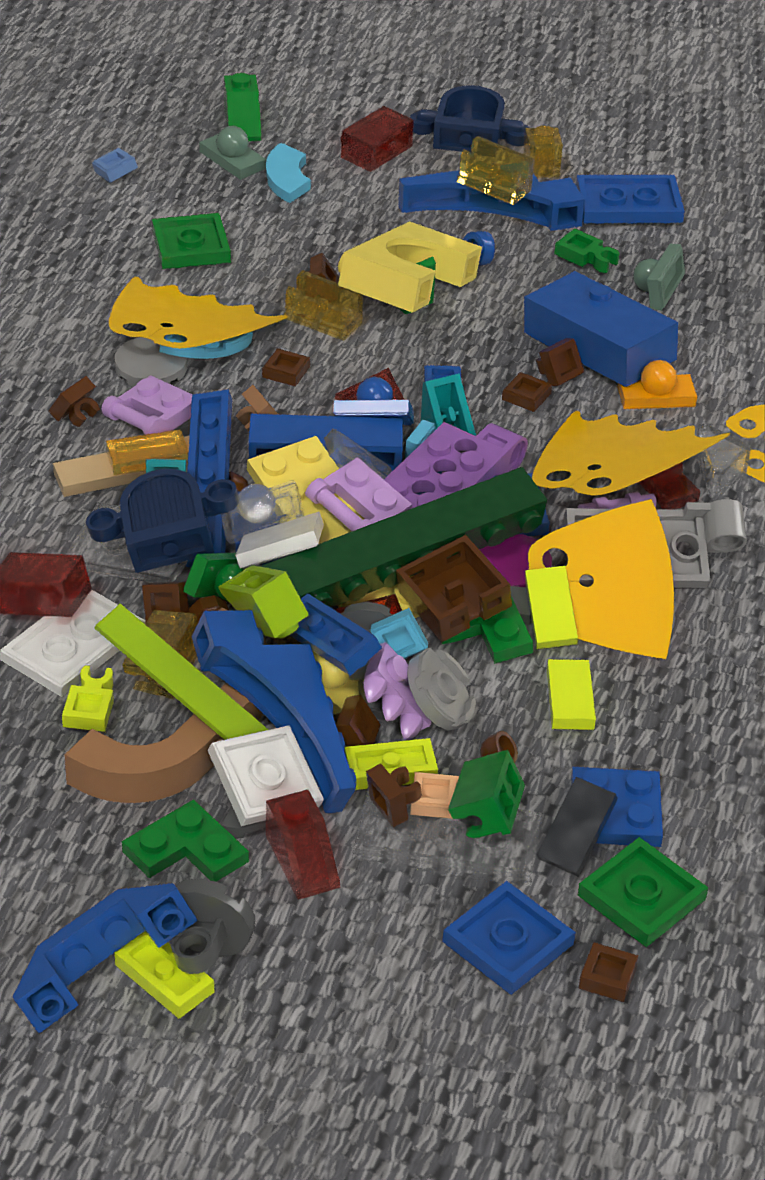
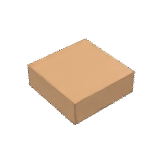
[410,772,459,819]

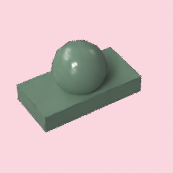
[199,125,266,180]
[633,244,685,310]

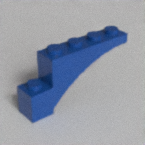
[398,161,585,231]
[192,610,356,813]

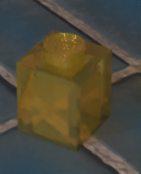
[523,125,563,178]

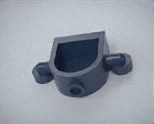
[410,85,531,156]
[86,469,239,573]

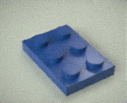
[576,175,685,224]

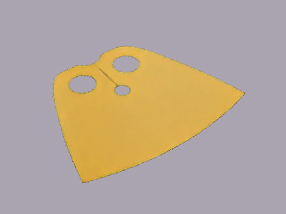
[528,499,674,659]

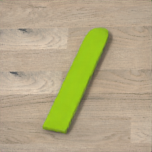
[94,604,269,740]

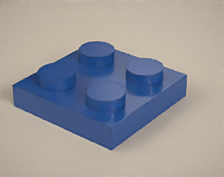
[571,767,663,847]
[442,881,575,995]

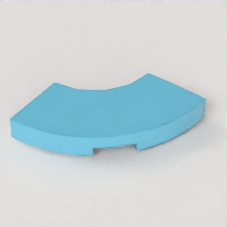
[266,143,311,203]
[159,332,253,359]

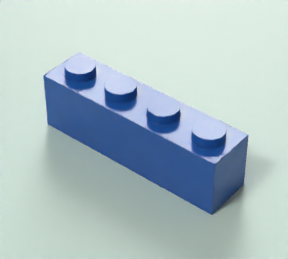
[249,414,403,475]

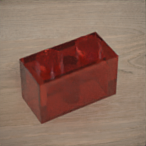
[341,106,414,172]
[0,552,92,617]

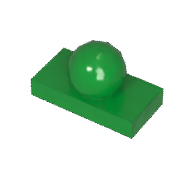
[183,553,246,602]

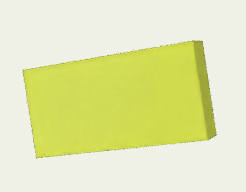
[525,566,578,649]
[547,659,596,730]

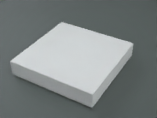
[235,512,324,569]
[208,725,324,826]

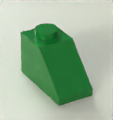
[224,73,262,141]

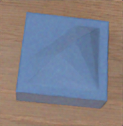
[92,148,138,183]

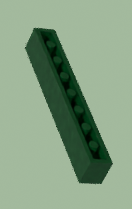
[260,467,548,608]

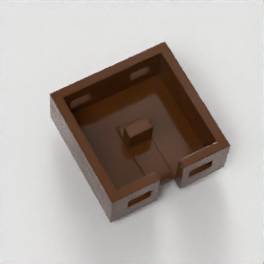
[396,535,512,642]

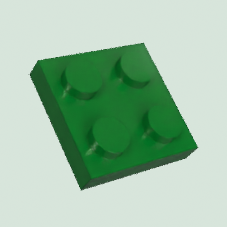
[152,213,231,269]
[577,837,708,947]

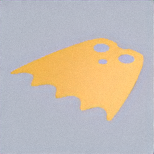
[109,277,288,348]
[532,411,730,495]

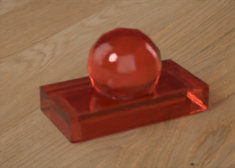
[639,461,700,510]

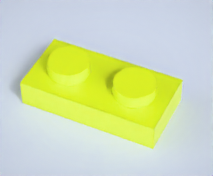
[344,738,438,790]
[114,931,214,1019]

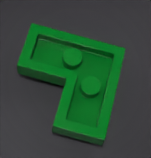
[441,596,534,664]
[122,799,249,882]

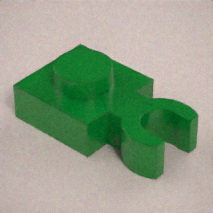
[555,229,620,273]

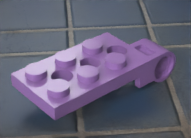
[384,422,528,509]

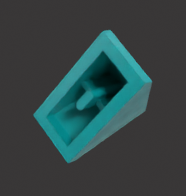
[421,373,476,436]

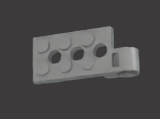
[564,499,747,588]

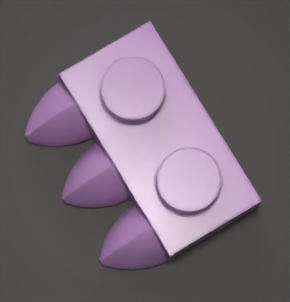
[364,642,431,741]

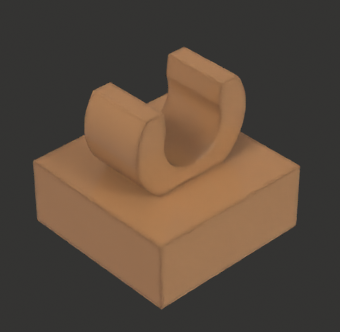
[236,385,279,432]

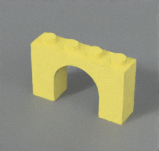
[338,222,482,313]

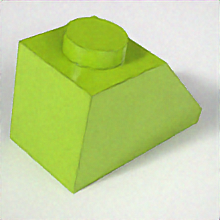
[218,565,309,639]

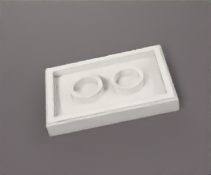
[0,585,146,697]

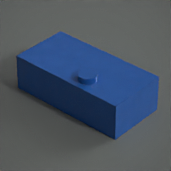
[524,271,678,387]

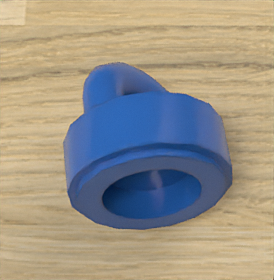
[463,231,495,266]

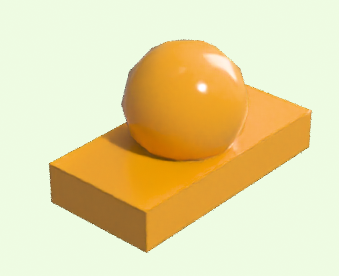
[617,360,697,409]

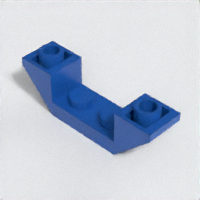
[13,883,198,1033]

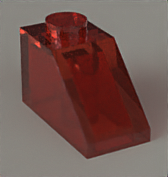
[266,789,340,900]

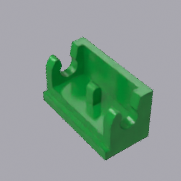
[448,749,525,838]

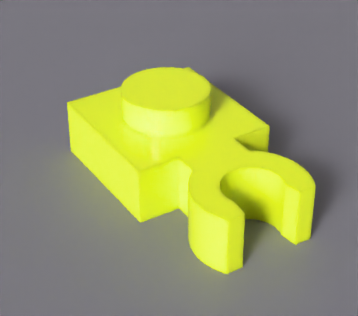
[62,665,114,732]

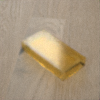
[106,429,188,475]

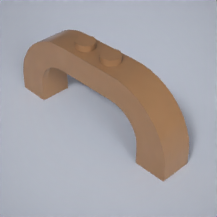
[64,608,267,803]

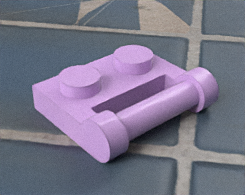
[102,375,192,440]
[305,457,412,531]

